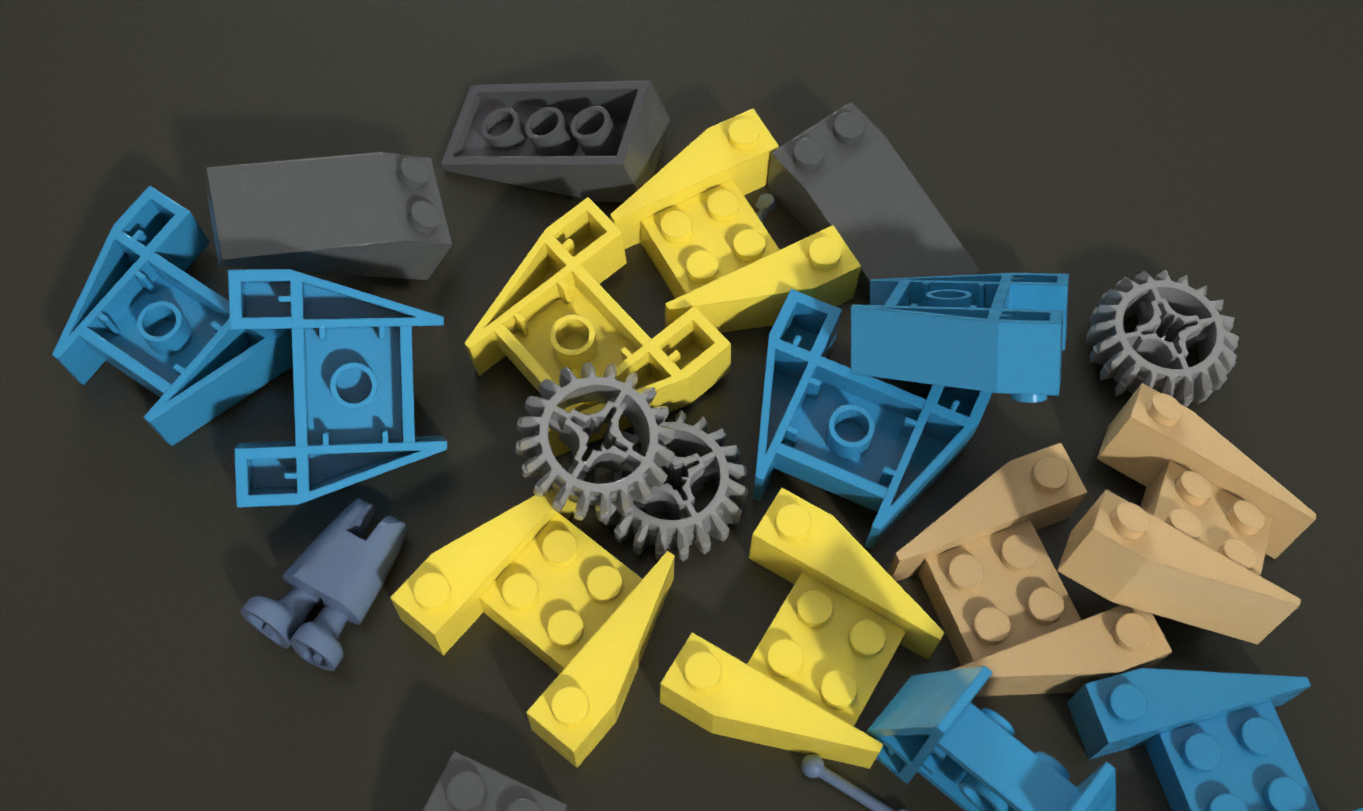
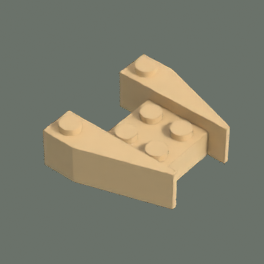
[1057,383,1316,645]
[888,443,1172,696]

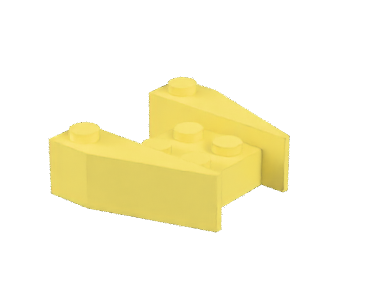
[610,109,861,333]
[465,197,731,457]
[660,487,945,769]
[390,489,675,768]

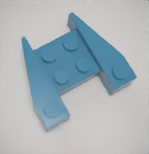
[52,185,293,446]
[228,269,447,507]
[851,273,1069,403]
[753,289,992,550]
[865,666,1116,811]
[1067,668,1363,811]

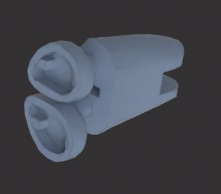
[240,497,407,671]

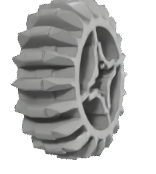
[1086,269,1239,408]
[515,362,675,522]
[595,410,748,562]

